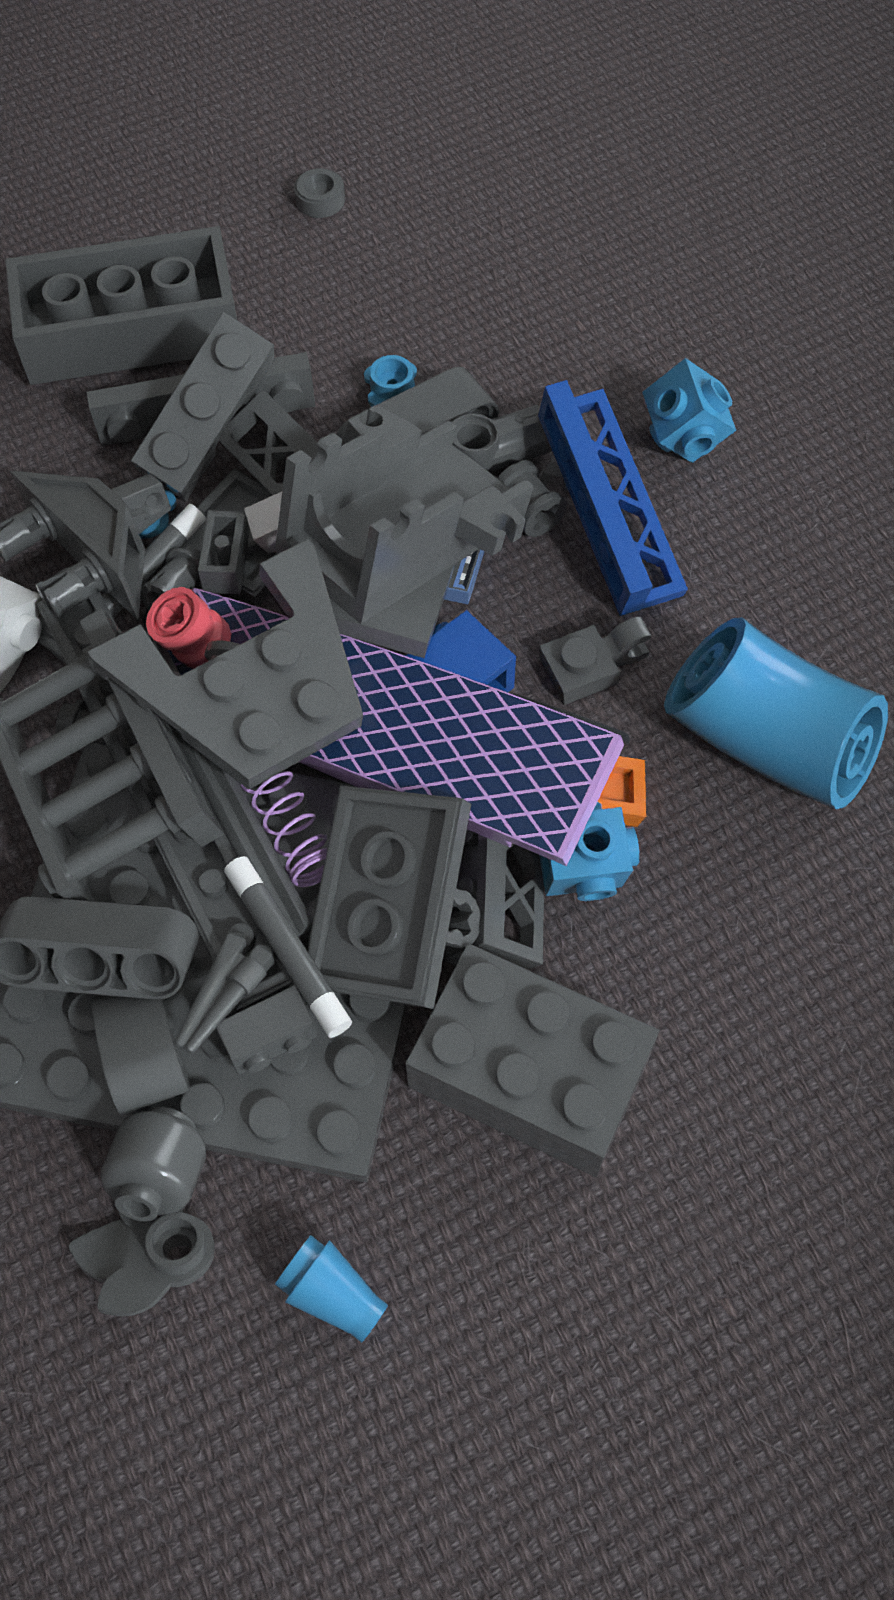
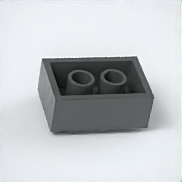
[406,943,660,1178]

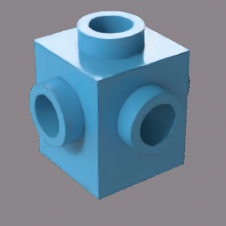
[642,358,736,463]
[539,802,639,901]

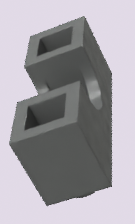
[131,312,275,502]

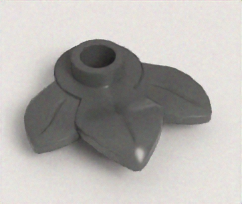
[69,1210,215,1317]

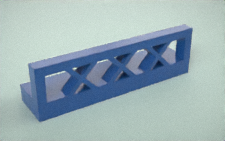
[538,380,688,616]

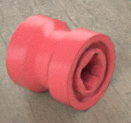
[146,587,231,669]

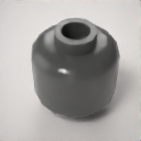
[100,1107,206,1221]

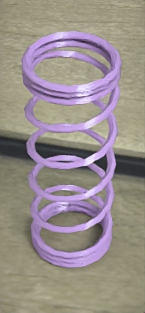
[240,771,327,887]

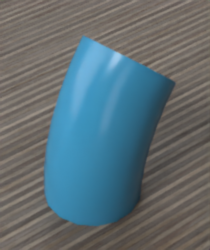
[664,617,888,809]

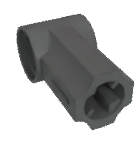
[452,405,553,476]

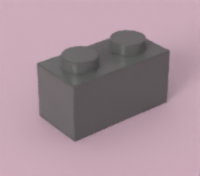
[198,510,249,595]
[216,985,317,1075]

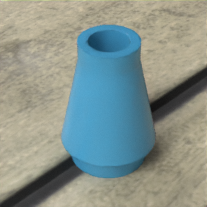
[275,1235,388,1343]

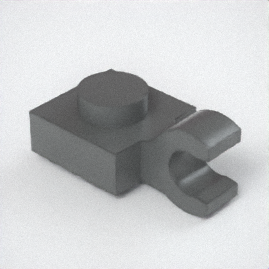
[539,617,651,705]

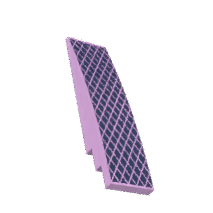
[168,588,624,866]

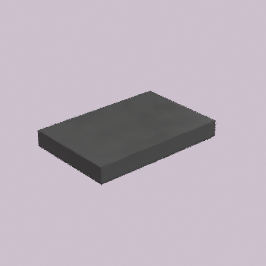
[307,786,471,1009]

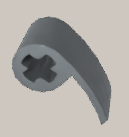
[91,995,190,1115]

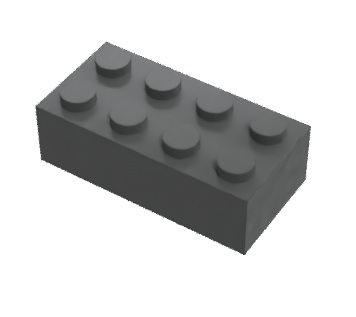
[5,226,237,385]

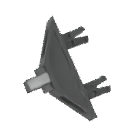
[0,470,171,620]

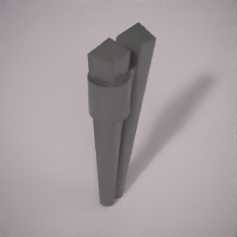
[174,932,274,1054]

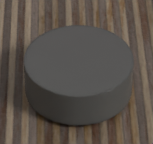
[294,168,345,218]

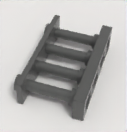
[0,608,224,902]

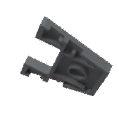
[87,539,363,790]

